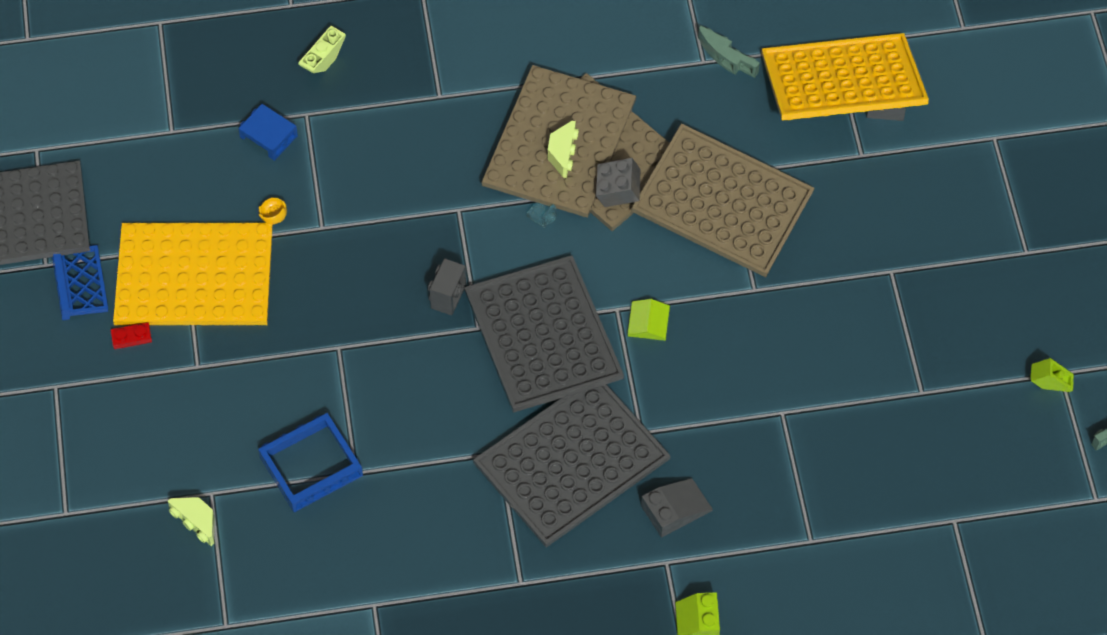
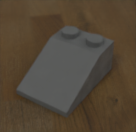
[641,478,713,538]

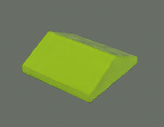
[628,299,670,341]

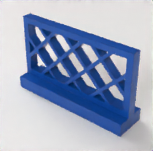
[52,245,108,320]

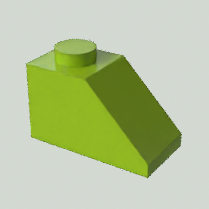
[1030,358,1074,392]

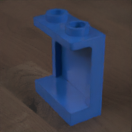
[238,104,298,161]

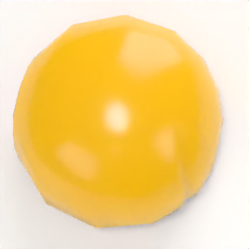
[259,198,287,225]

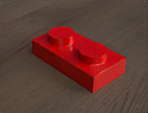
[110,322,152,349]

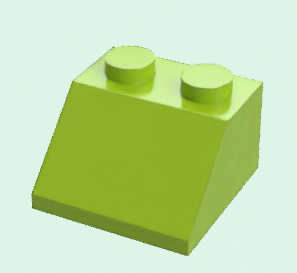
[675,592,720,635]

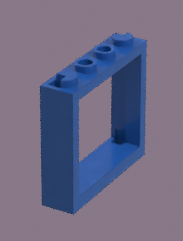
[258,413,363,512]

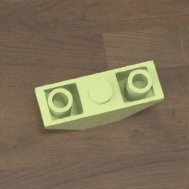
[298,26,346,73]
[548,121,579,178]
[168,497,215,546]

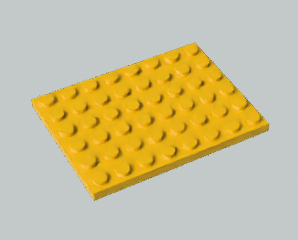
[761,33,929,120]
[113,223,273,325]

